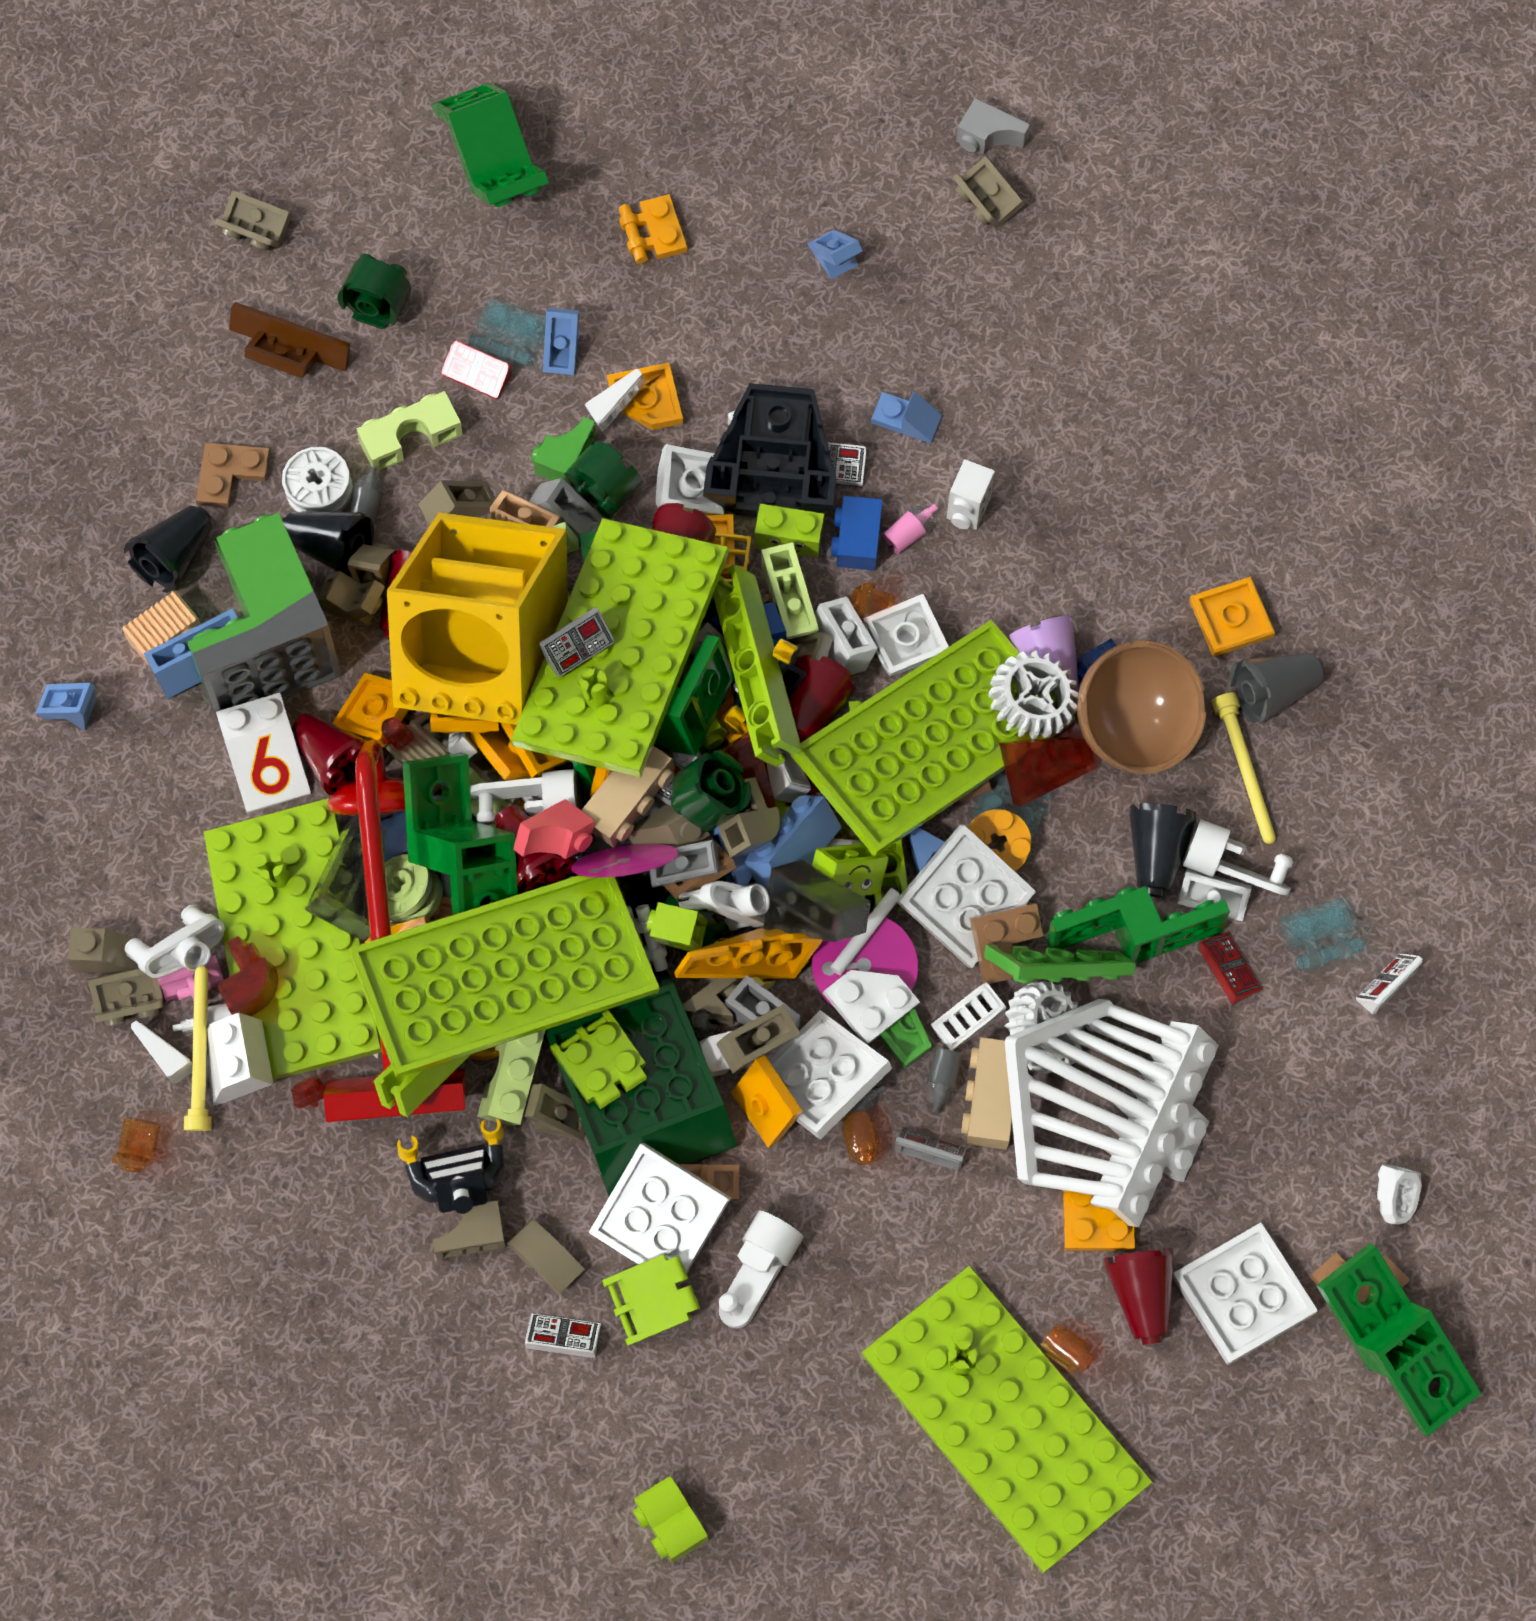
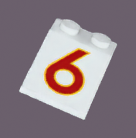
[216,693,311,813]

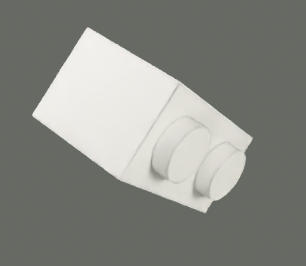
[947,459,995,530]
[815,597,877,674]

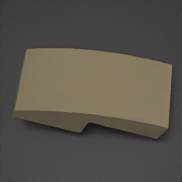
[507,1219,585,1294]

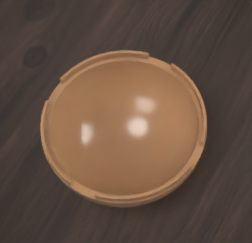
[1077,640,1206,774]

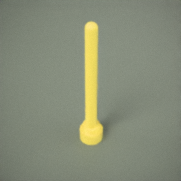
[1211,692,1276,844]
[184,966,212,1131]

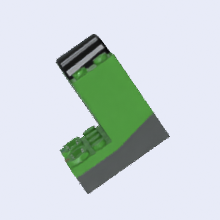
[187,512,342,726]

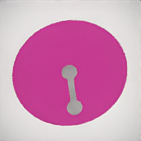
[571,844,678,877]
[812,913,918,1006]

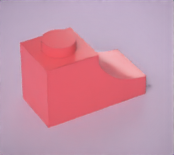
[513,799,595,859]

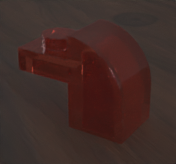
[217,936,278,1016]

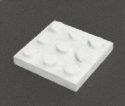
[896,824,1036,968]
[769,1010,892,1140]
[589,1143,731,1286]
[1172,1222,1318,1366]

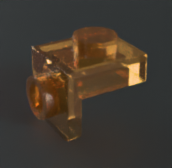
[850,582,895,622]
[112,1116,161,1172]

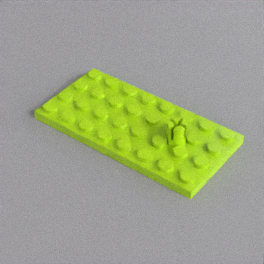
[511,518,729,778]
[790,620,1075,857]
[203,798,382,1081]
[349,875,660,1079]
[861,1266,1152,1574]

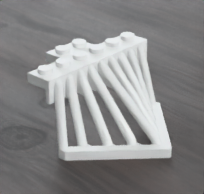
[1005,999,1219,1227]

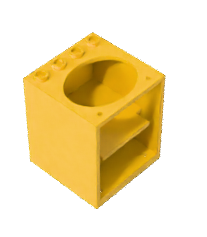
[387,512,568,725]

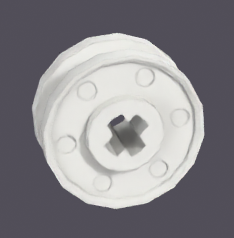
[282,447,353,512]

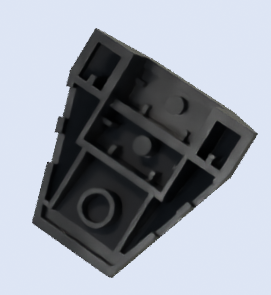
[703,383,836,517]

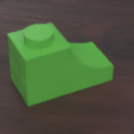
[531,417,596,486]

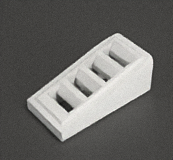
[585,369,646,432]
[766,747,811,803]
[930,982,1006,1051]
[131,1021,192,1084]

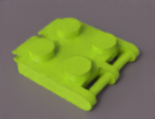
[550,1010,647,1109]
[602,1254,700,1346]

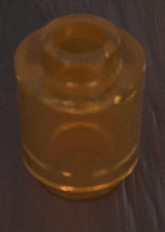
[841,1111,882,1165]
[1040,1324,1095,1375]

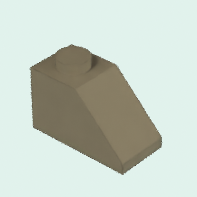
[418,480,495,525]
[347,544,394,597]
[628,804,710,848]
[68,927,145,973]
[716,1004,801,1073]

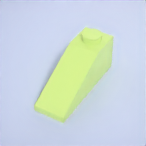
[761,542,819,640]

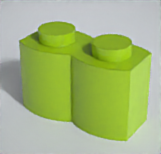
[632,1476,709,1564]

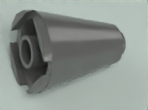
[1229,653,1325,723]

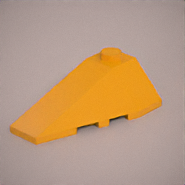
[674,924,823,979]

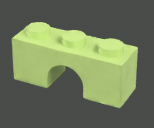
[357,391,463,472]
[477,1030,545,1126]

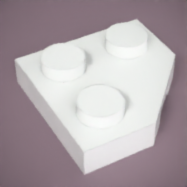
[823,970,920,1045]

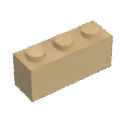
[581,746,675,848]
[961,1037,1012,1150]

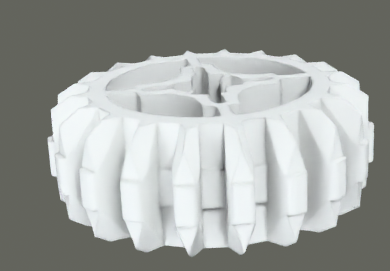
[989,650,1078,740]
[1005,981,1086,1074]

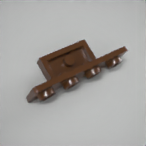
[229,302,350,378]

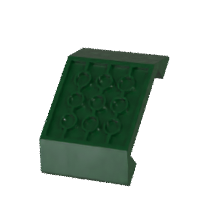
[544,966,737,1197]

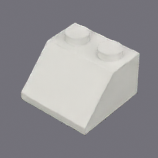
[206,1013,274,1105]

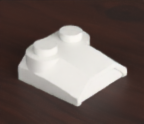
[656,444,724,515]
[863,594,949,676]

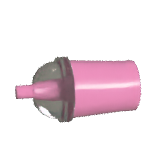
[882,504,938,554]

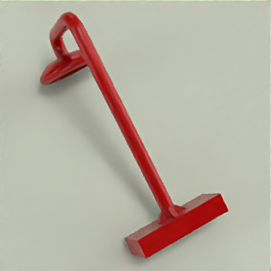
[323,740,467,1122]

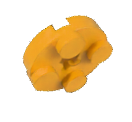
[968,809,1032,872]

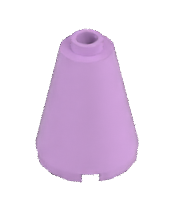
[1009,615,1079,692]

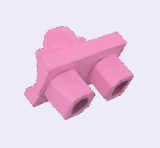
[158,955,225,1002]

